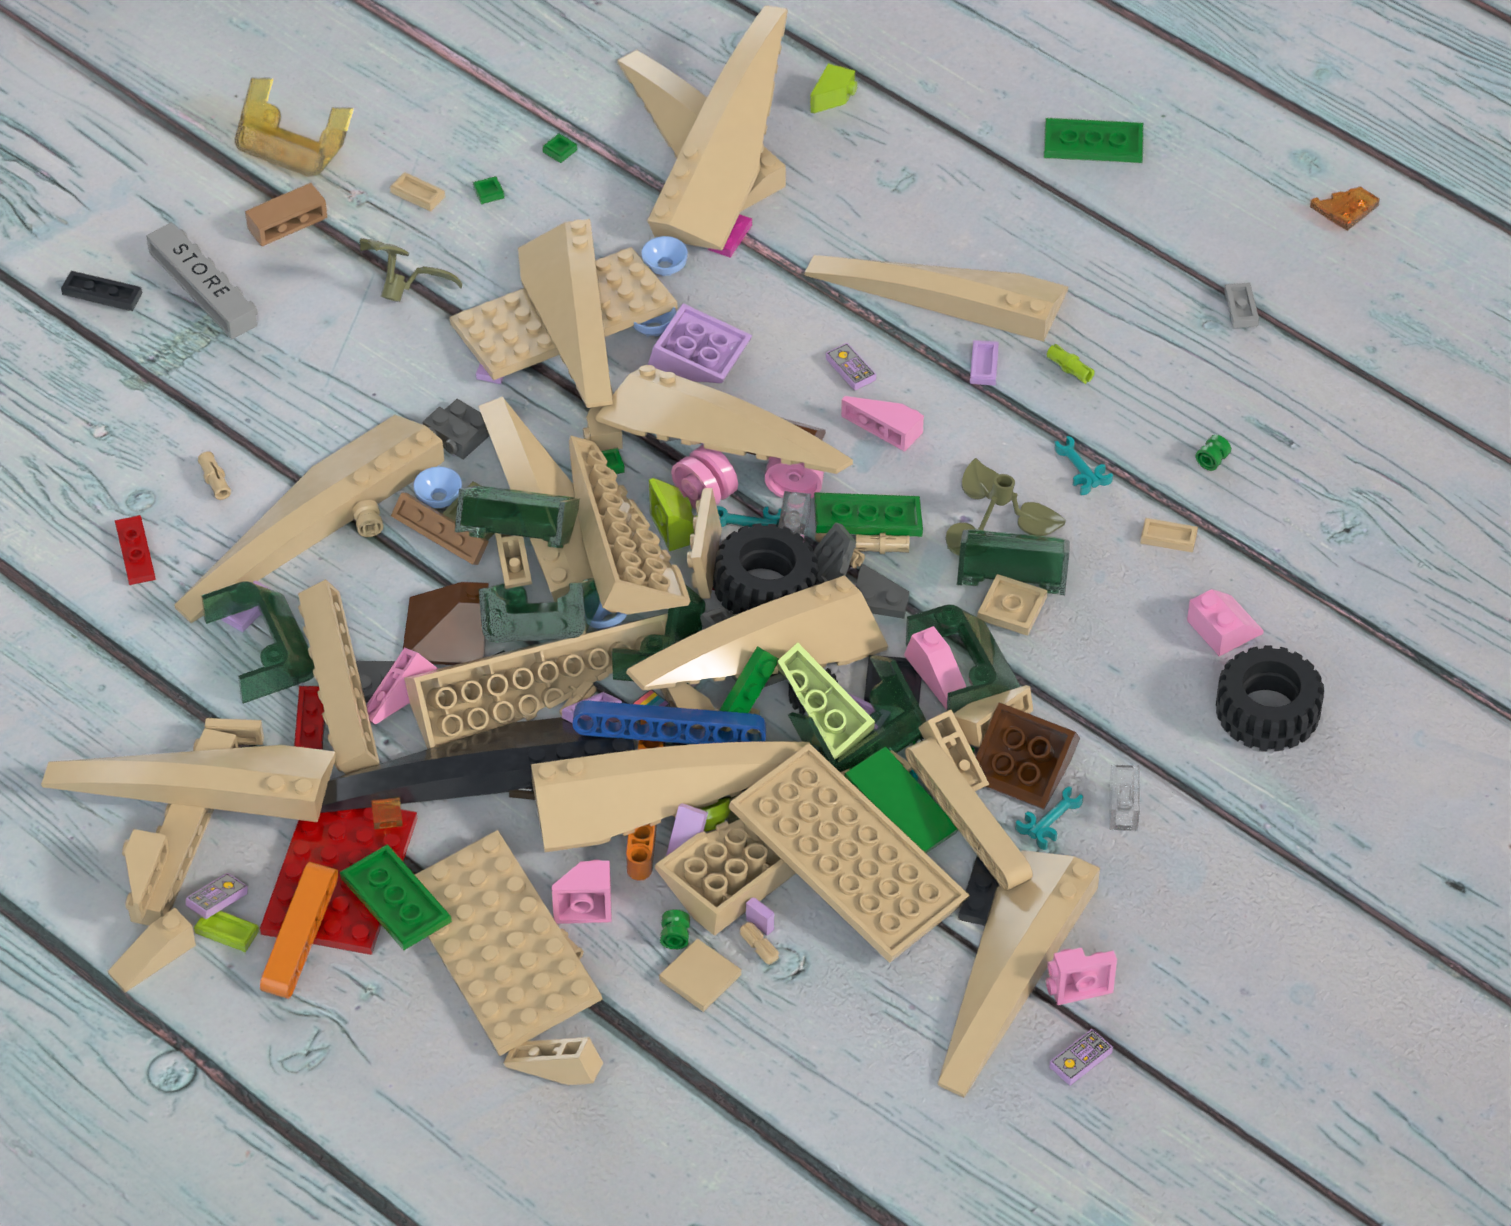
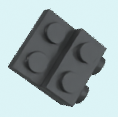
[422,399,490,460]

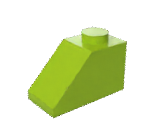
[810,63,858,113]

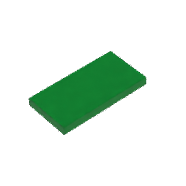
[1044,118,1143,163]
[814,492,923,537]
[844,746,958,853]
[340,844,452,951]

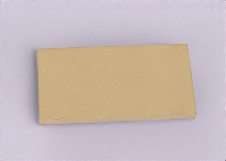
[687,488,722,599]

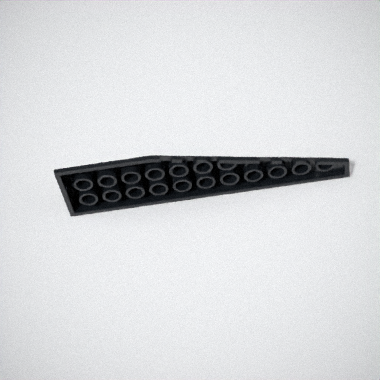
[320,717,635,813]

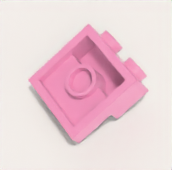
[1046,947,1117,1005]

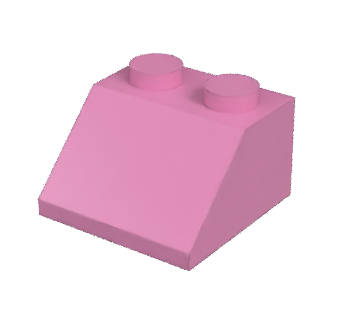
[1187,589,1264,656]
[552,860,612,924]

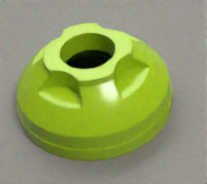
[700,798,731,832]

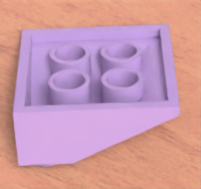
[648,303,752,383]

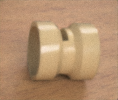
[352,500,384,537]

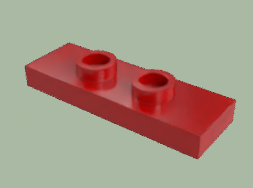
[115,515,156,585]

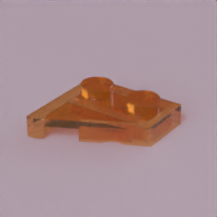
[1310,186,1380,231]

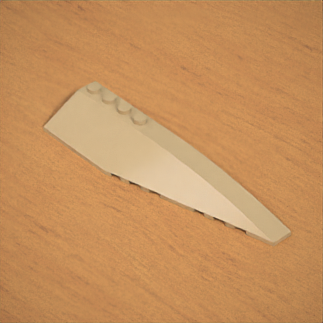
[647,5,788,250]
[174,415,444,623]

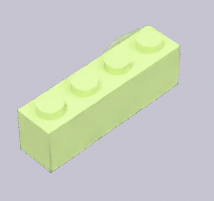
[778,643,875,760]

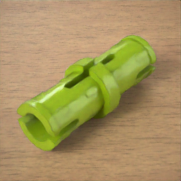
[1047,344,1095,384]

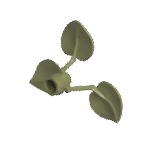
[359,238,462,302]
[945,458,1066,557]

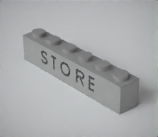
[146,222,258,340]

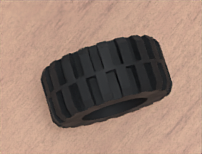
[713,523,818,615]
[1215,645,1324,752]

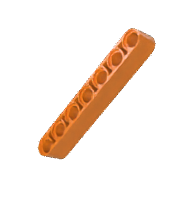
[626,720,666,881]

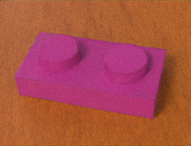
[708,214,752,258]

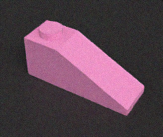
[841,396,924,452]
[904,626,973,713]
[366,648,438,724]

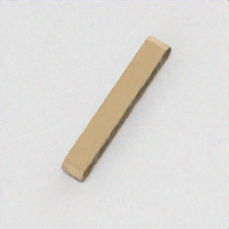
[905,737,1033,890]

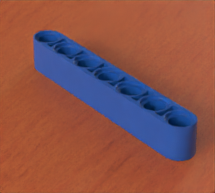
[572,700,766,744]

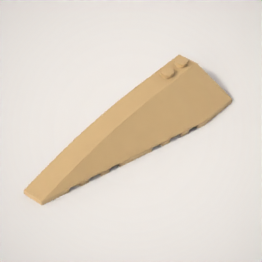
[618,50,786,212]
[569,436,690,614]
[626,576,888,691]
[404,614,673,749]

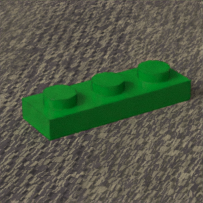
[719,646,779,713]

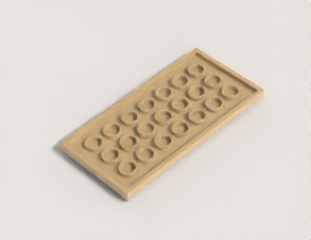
[450,247,678,381]
[729,743,969,963]
[415,830,602,1056]

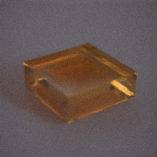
[371,797,403,829]

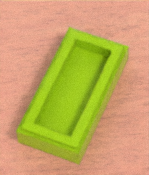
[194,911,259,953]

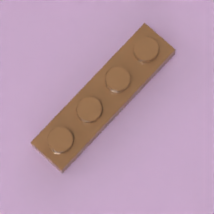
[391,492,489,565]

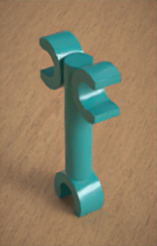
[1054,436,1113,496]
[717,506,783,527]
[1015,786,1083,850]

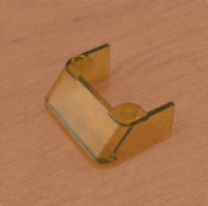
[234,77,354,176]

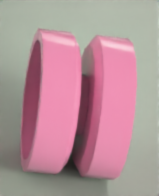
[671,444,738,509]
[765,457,824,501]

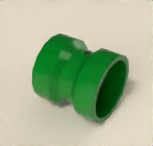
[1195,434,1232,471]
[660,910,690,950]

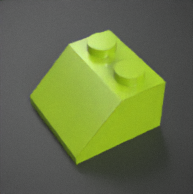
[649,478,698,552]

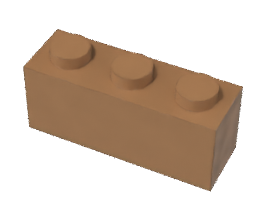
[245,183,328,247]

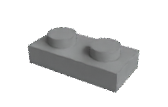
[1224,283,1259,328]

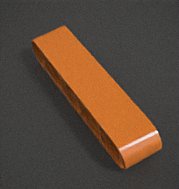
[260,862,338,999]

